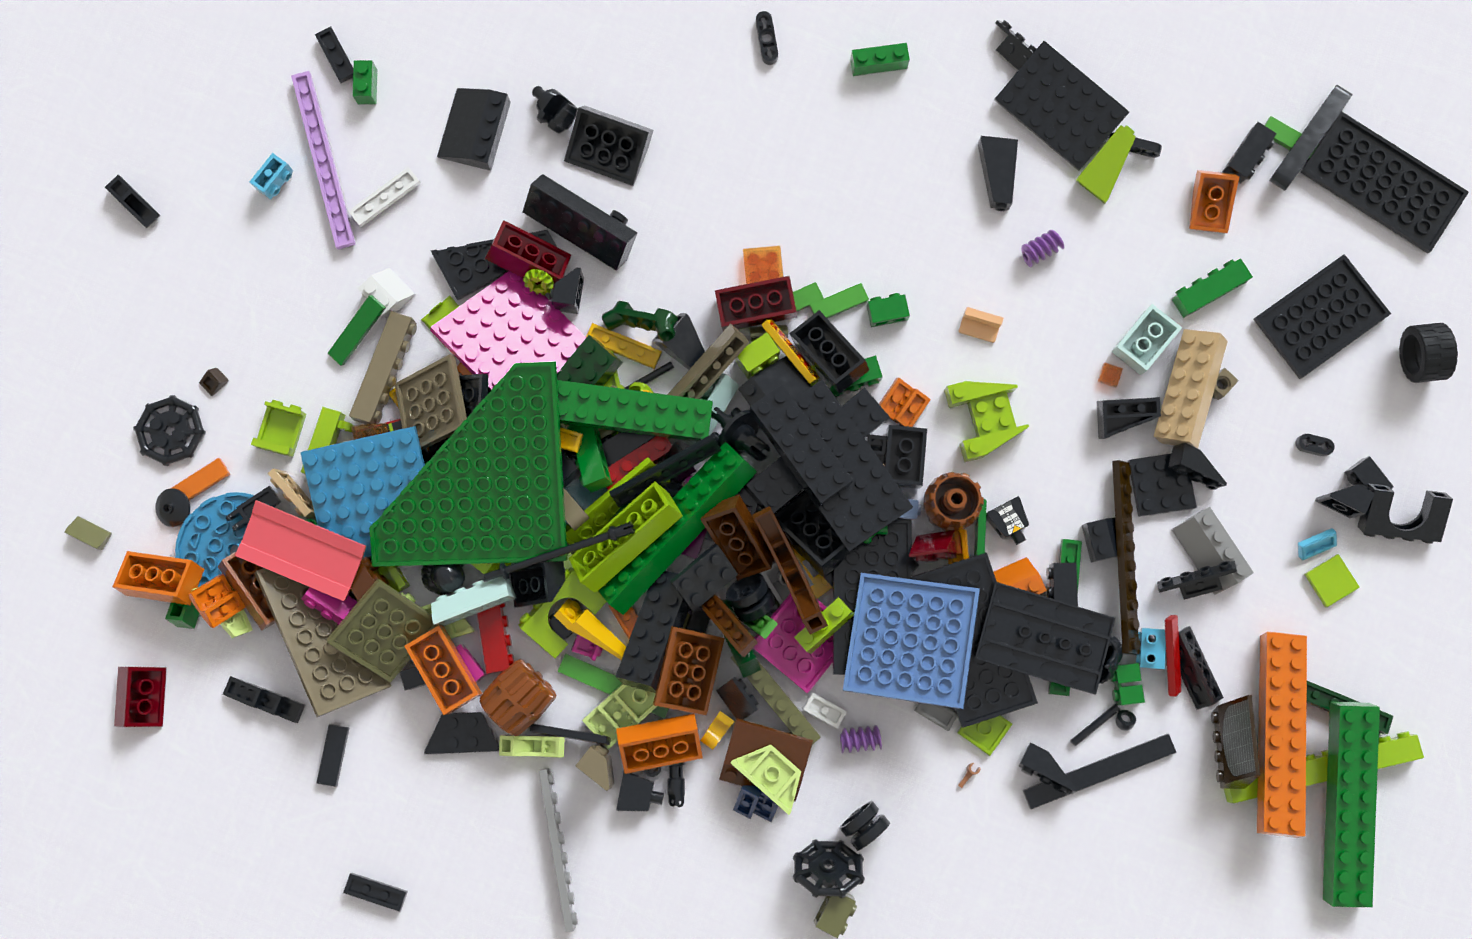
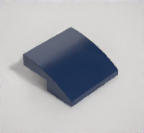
[733,785,779,822]

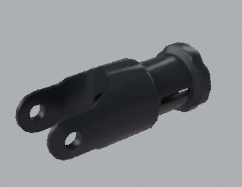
[667,762,685,807]

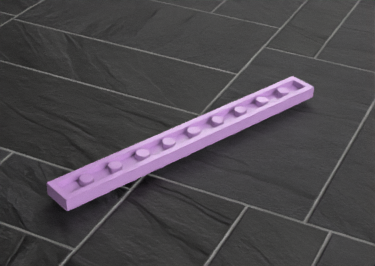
[291,71,356,249]

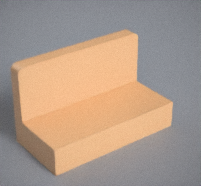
[959,307,1004,343]

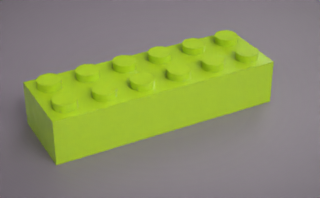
[568,482,683,593]

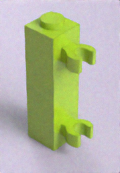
[301,407,355,474]

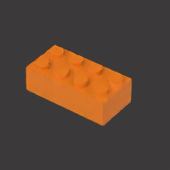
[112,551,205,605]
[404,625,482,715]
[616,713,703,774]

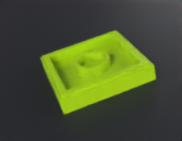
[1304,554,1360,607]
[957,716,1012,756]

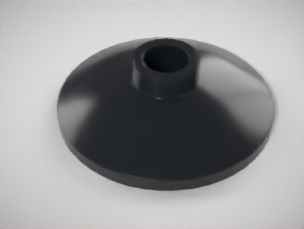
[155,488,190,527]

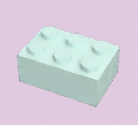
[1111,304,1182,375]

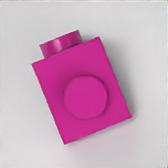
[571,634,603,661]

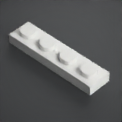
[348,167,421,227]

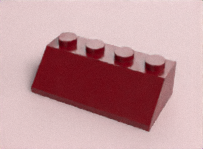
[485,220,571,289]

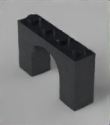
[1357,483,1453,544]

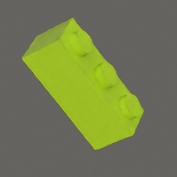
[794,597,854,654]

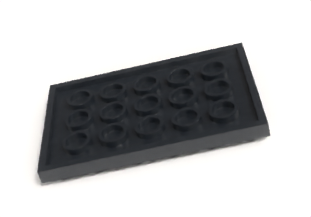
[994,41,1130,171]
[1253,254,1391,379]

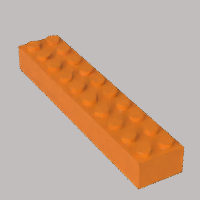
[1257,632,1307,838]

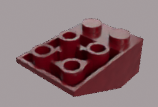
[909,530,962,562]

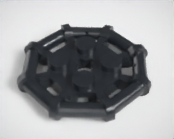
[133,395,206,466]
[793,839,865,898]

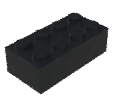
[789,310,869,394]

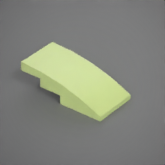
[582,684,657,750]

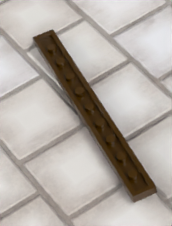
[1112,460,1141,655]

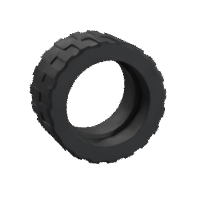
[1399,323,1458,383]

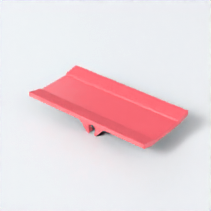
[235,500,366,601]

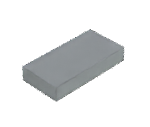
[914,703,958,731]

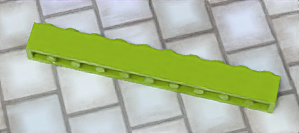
[1224,731,1424,803]

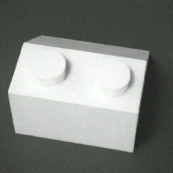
[357,268,416,319]

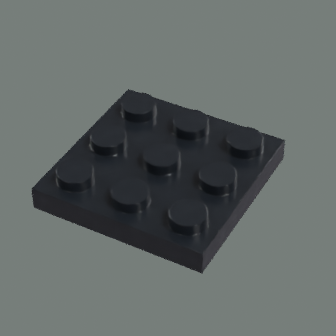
[1128,454,1197,517]

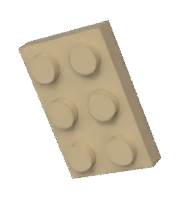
[268,468,316,519]

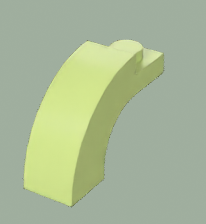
[499,735,565,758]

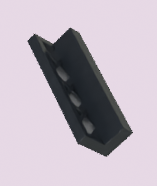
[1179,626,1224,710]

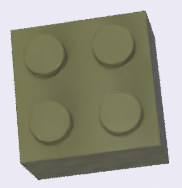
[814,886,857,939]

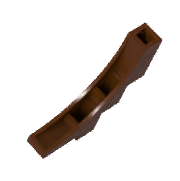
[752,506,828,634]

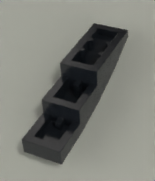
[222,676,305,723]

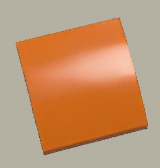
[879,378,931,427]
[187,574,246,628]

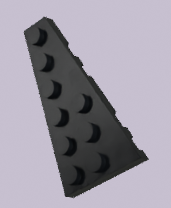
[430,230,557,300]

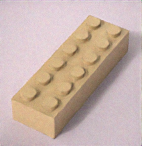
[1154,329,1228,448]

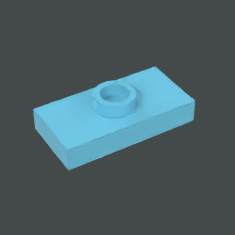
[1298,528,1337,561]

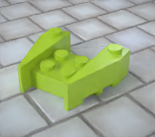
[944,381,1029,463]

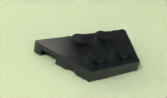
[424,712,499,754]

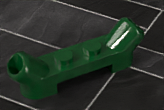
[602,301,678,342]

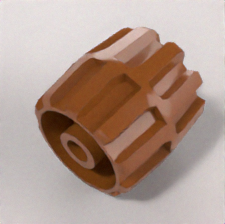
[923,472,984,531]
[479,659,557,736]

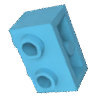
[249,153,293,200]
[1136,628,1166,669]

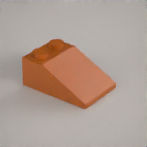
[1189,170,1239,233]

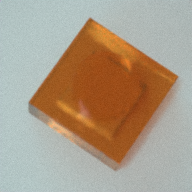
[1098,363,1123,388]

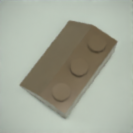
[575,744,614,791]

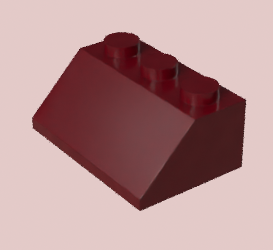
[114,667,167,727]

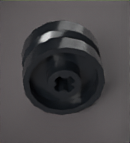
[725,573,776,622]
[839,800,890,851]

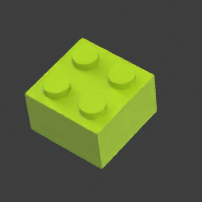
[735,332,780,380]

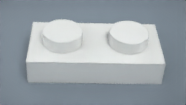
[803,692,847,729]

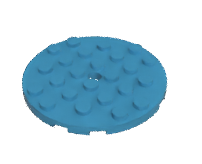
[175,492,276,588]

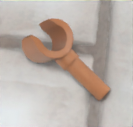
[958,763,981,788]

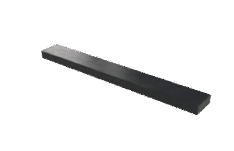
[1023,734,1176,809]

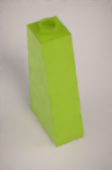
[1076,125,1136,204]

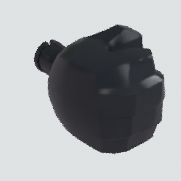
[532,86,578,134]

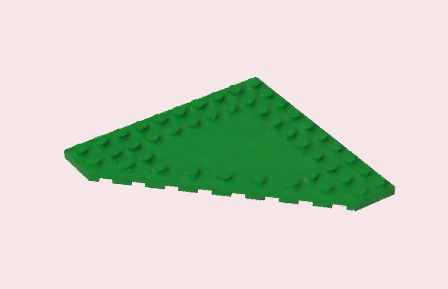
[369,361,568,567]

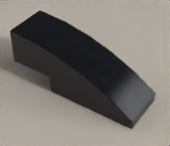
[105,175,161,228]

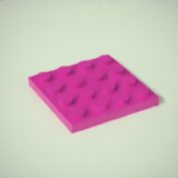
[753,593,833,694]

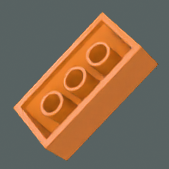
[994,557,1047,595]

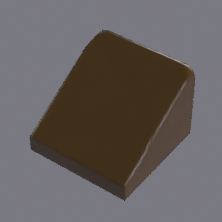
[199,368,229,396]

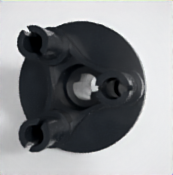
[711,407,771,461]

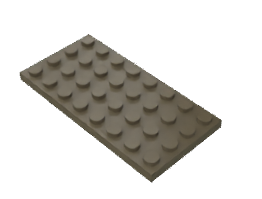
[255,568,392,718]

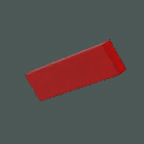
[1164,615,1182,697]

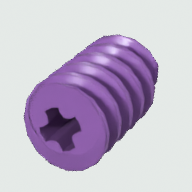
[1021,230,1064,267]
[840,725,882,753]

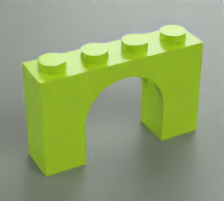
[518,567,607,659]

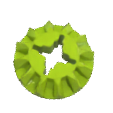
[523,269,554,295]

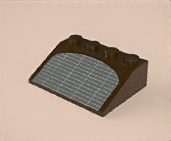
[1211,695,1260,789]

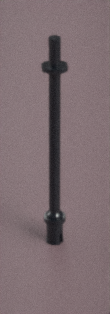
[484,521,635,581]

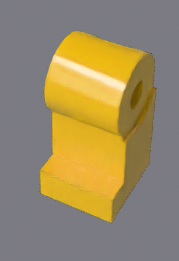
[700,711,735,750]

